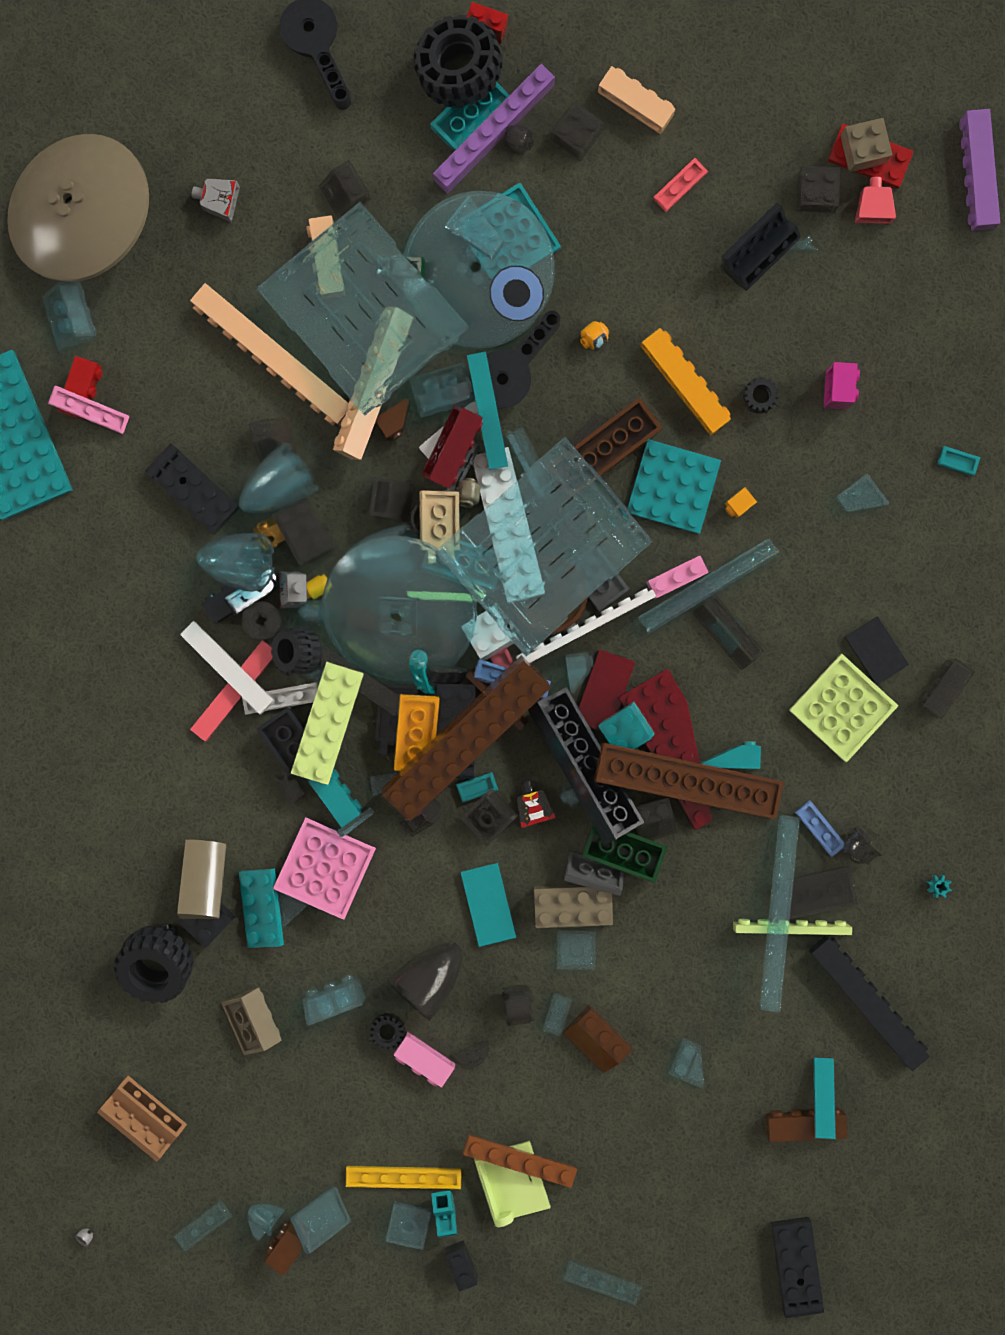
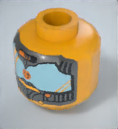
[580,321,609,350]

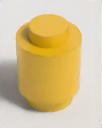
[306,574,332,600]

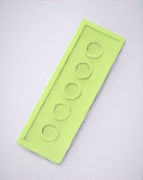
[291,662,364,785]

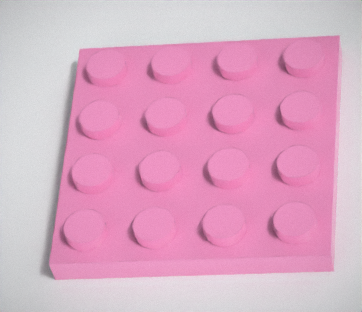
[273,817,376,920]

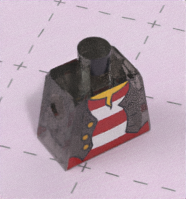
[517,780,556,828]

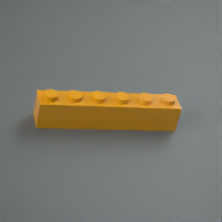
[641,328,731,436]

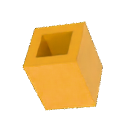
[725,487,757,519]

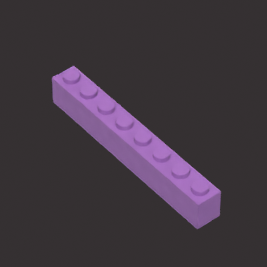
[433,64,555,194]

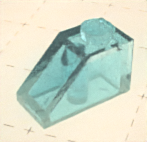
[565,652,594,693]

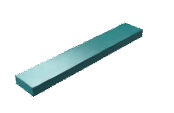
[467,352,508,470]

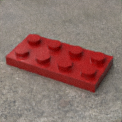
[828,124,914,189]

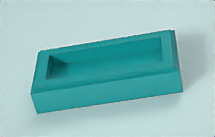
[937,446,981,476]
[456,772,498,803]

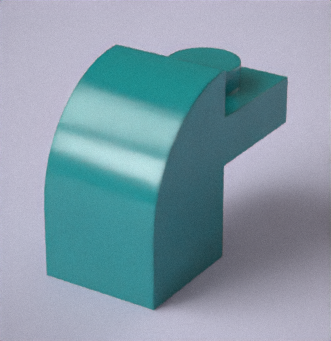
[431,1190,458,1238]

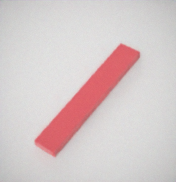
[190,640,273,741]

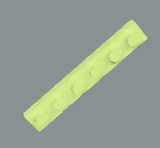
[733,919,852,935]

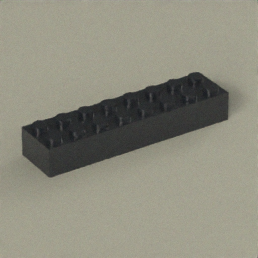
[528,687,644,845]

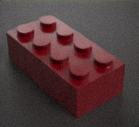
[421,405,483,489]

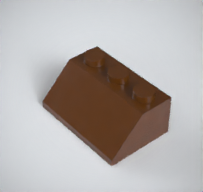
[563,1005,632,1073]

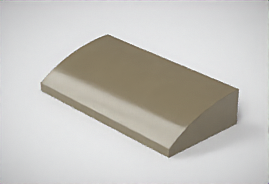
[177,840,226,919]

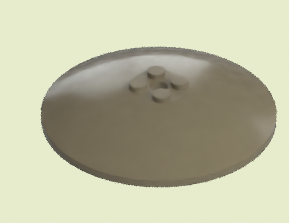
[7,134,149,282]

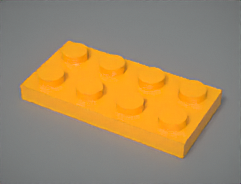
[394,694,440,771]

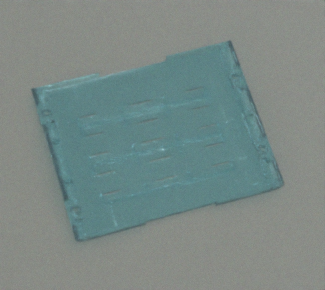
[256,202,470,416]
[435,437,653,656]

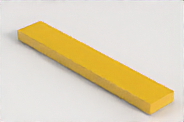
[346,1166,461,1189]

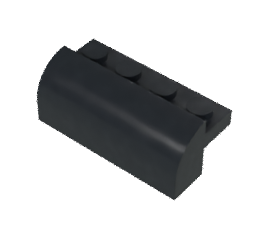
[721,203,801,291]

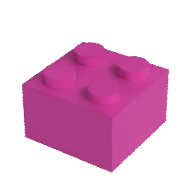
[824,362,860,409]

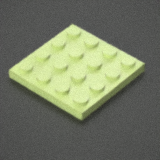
[789,654,898,762]

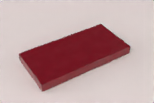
[578,649,635,731]

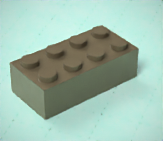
[534,884,613,928]

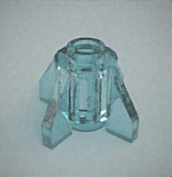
[247,1203,284,1241]

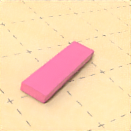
[48,386,130,434]

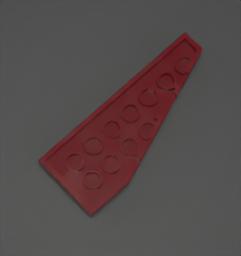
[618,668,712,830]

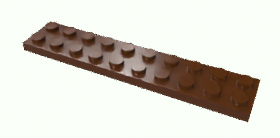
[594,743,784,819]

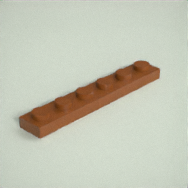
[462,1134,577,1188]

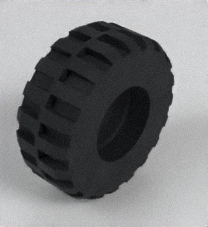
[413,15,503,108]

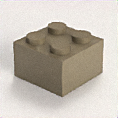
[840,118,892,172]

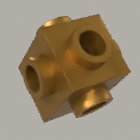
[253,518,285,550]

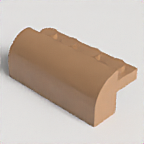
[97,1076,187,1162]

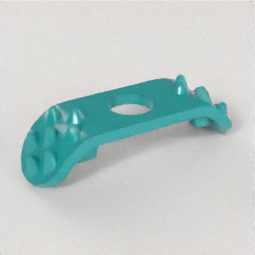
[409,650,437,695]

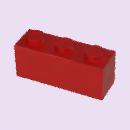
[57,356,103,421]

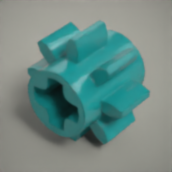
[927,874,952,898]

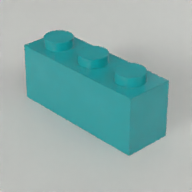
[308,769,362,827]

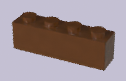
[766,1107,847,1142]

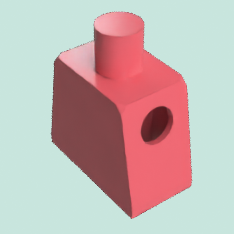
[855,177,896,224]

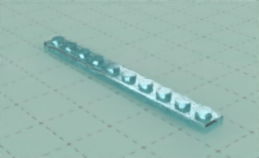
[759,815,800,1013]

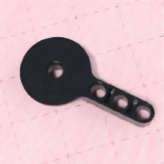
[280,0,351,110]
[487,310,560,408]

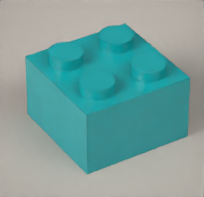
[598,702,655,749]

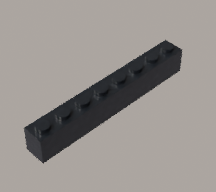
[809,935,930,1072]

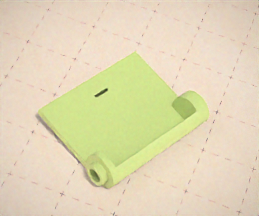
[474,1141,551,1227]

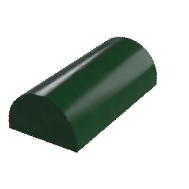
[582,823,668,883]

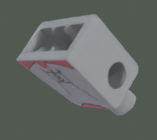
[192,179,240,222]
[279,572,307,608]

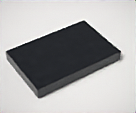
[844,616,909,685]

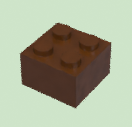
[264,1217,311,1276]

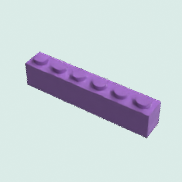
[959,109,1000,231]

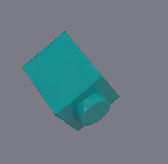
[700,741,761,769]

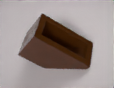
[376,398,410,441]

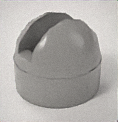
[75,1228,93,1246]

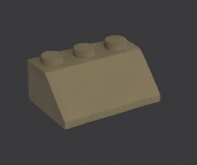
[221,988,282,1055]

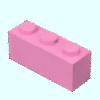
[646,556,709,599]
[394,1032,455,1088]

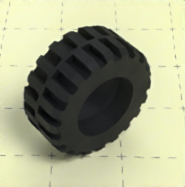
[113,927,194,1004]

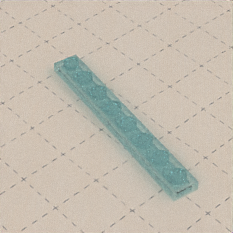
[638,538,780,634]

